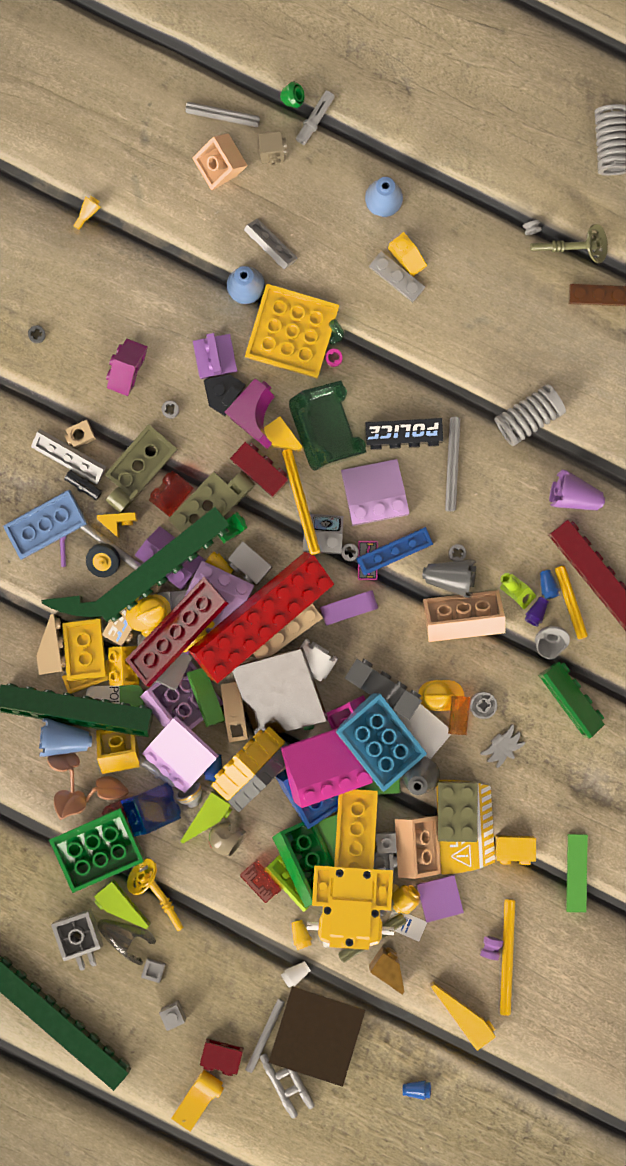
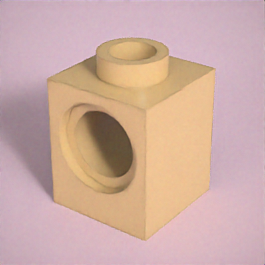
[65,420,97,449]

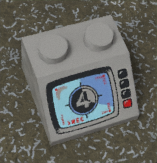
[303,514,344,554]

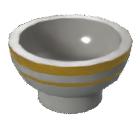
[176,782,202,808]

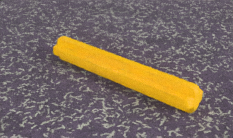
[555,566,588,639]

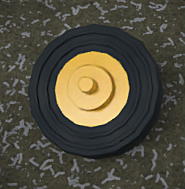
[86,543,120,578]

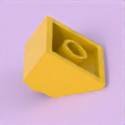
[96,730,140,774]

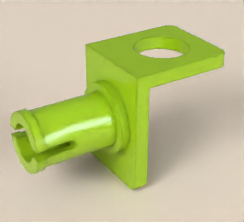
[500,573,536,610]

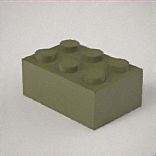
[438,781,478,842]

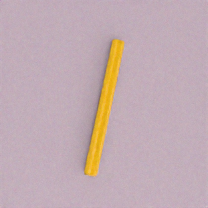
[282,449,320,555]
[500,899,515,1016]

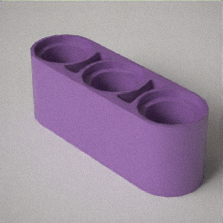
[320,590,378,625]

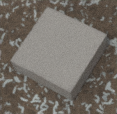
[141,958,166,983]

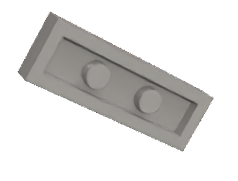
[244,219,297,269]
[369,251,425,303]

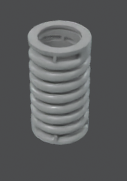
[595,104,626,176]
[495,384,566,446]

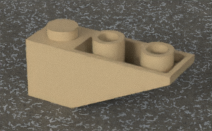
[36,614,66,675]
[220,682,249,742]

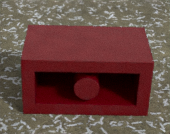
[200,1038,244,1076]

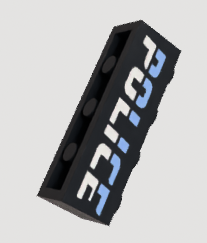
[365,418,443,450]

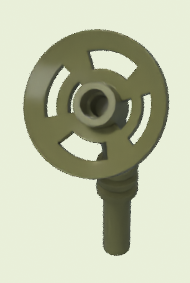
[530,224,608,263]

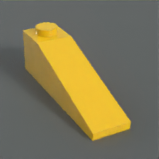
[430,982,496,1051]

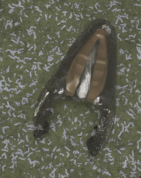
[97,919,156,965]

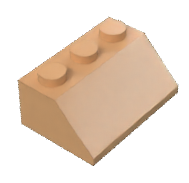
[395,816,441,879]

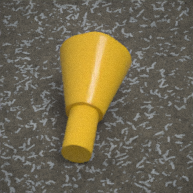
[73,195,101,230]

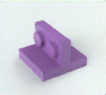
[193,333,237,379]

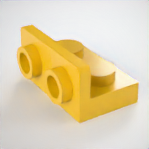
[108,646,139,686]

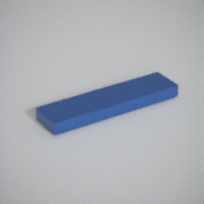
[356,527,433,576]

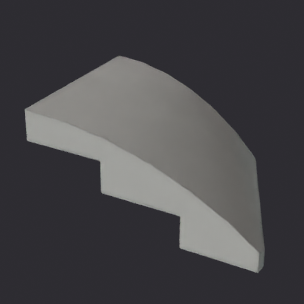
[136,634,192,691]

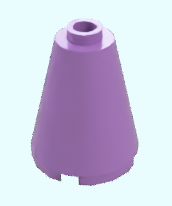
[549,470,605,511]

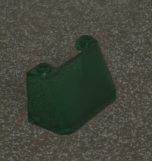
[289,380,367,471]

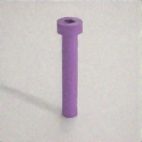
[60,536,66,567]

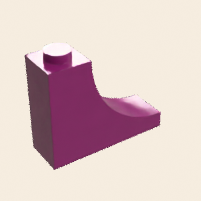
[225,378,275,449]

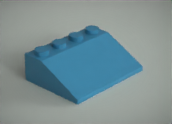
[335,693,427,792]

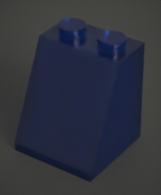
[120,782,181,837]

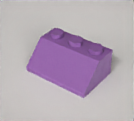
[135,526,205,591]

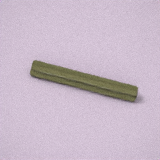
[338,914,406,963]

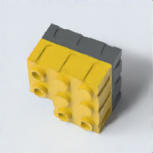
[212,727,288,812]

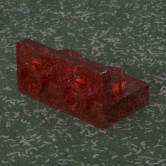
[149,471,194,517]

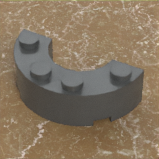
[345,658,422,720]

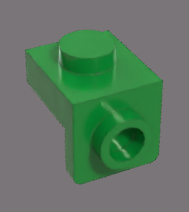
[219,512,247,544]

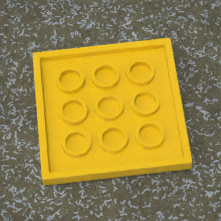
[245,284,340,379]

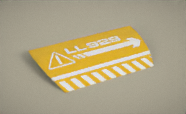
[436,780,495,875]

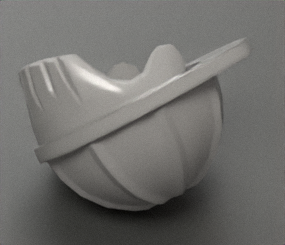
[535,625,570,659]

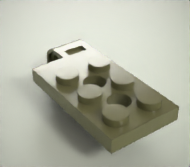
[105,424,178,513]
[168,471,256,533]

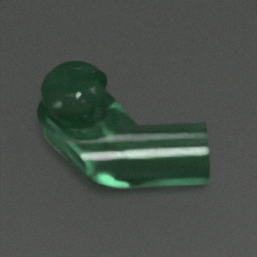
[329,319,344,346]

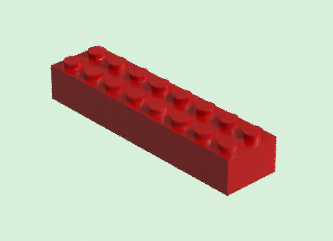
[188,552,334,684]

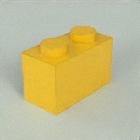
[495,835,536,865]

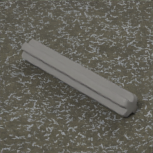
[185,102,260,127]

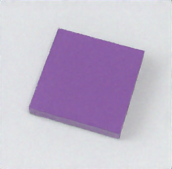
[417,875,464,923]

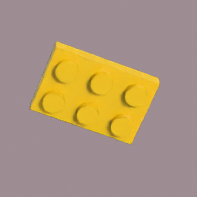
[62,619,106,681]

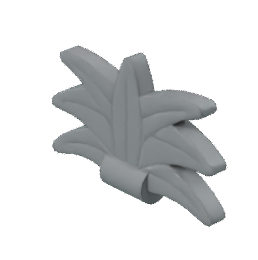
[480,724,525,768]

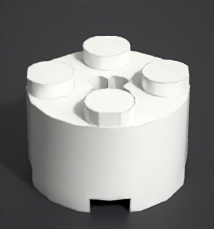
[300,639,338,681]

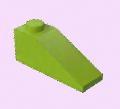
[180,791,233,843]
[94,880,151,929]

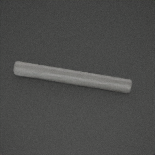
[445,417,460,512]

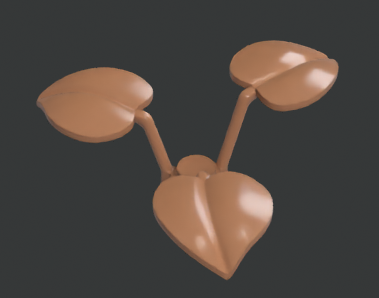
[47,753,129,820]

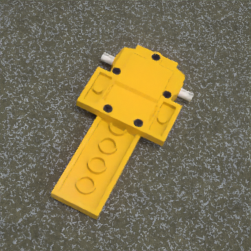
[307,789,394,950]

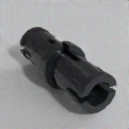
[64,470,103,501]

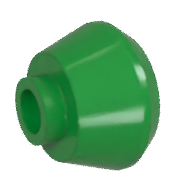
[280,81,305,108]

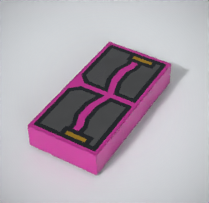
[358,541,378,580]

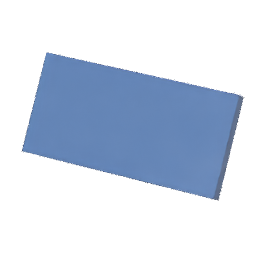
[3,490,88,560]

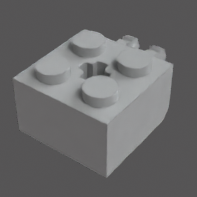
[51,909,103,971]

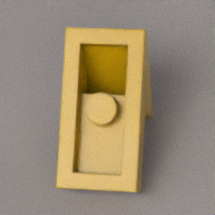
[97,512,138,538]

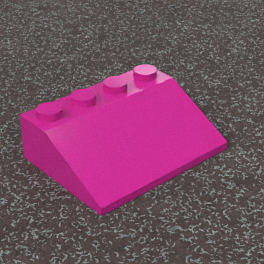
[281,728,373,808]

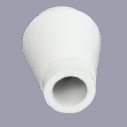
[281,961,311,988]

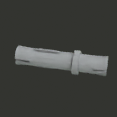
[296,90,335,145]

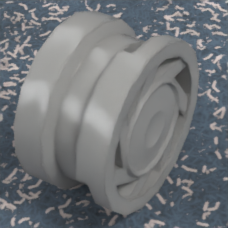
[469,692,497,719]

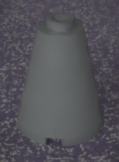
[422,560,476,598]
[402,756,440,795]

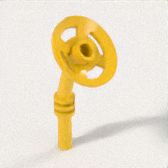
[127,858,184,931]

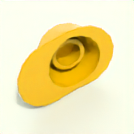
[126,594,171,631]
[418,680,464,711]

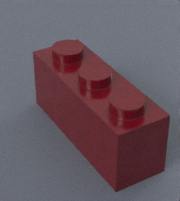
[230,442,288,498]

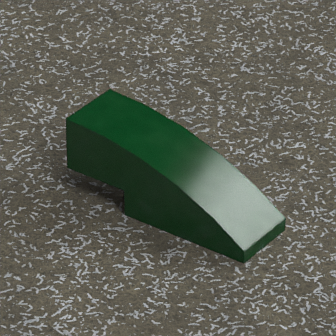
[41,595,102,617]

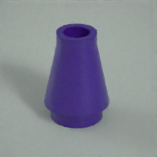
[525,597,549,627]

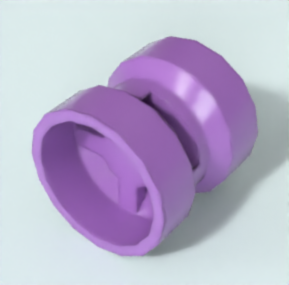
[480,936,503,960]

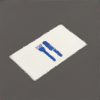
[388,909,427,942]

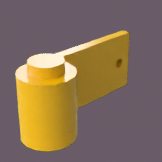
[171,1069,224,1132]

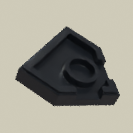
[204,374,246,417]

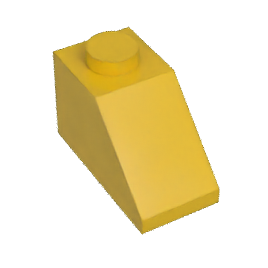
[388,232,427,277]
[264,416,303,451]

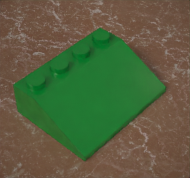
[49,808,146,893]

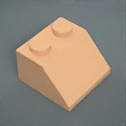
[193,133,248,190]

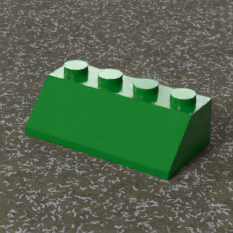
[538,662,605,739]
[272,822,334,908]

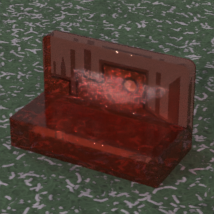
[240,860,282,903]

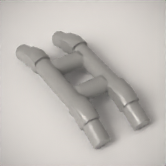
[260,1054,315,1118]

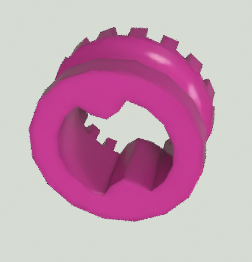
[325,349,342,367]

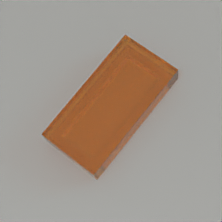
[448,695,470,735]

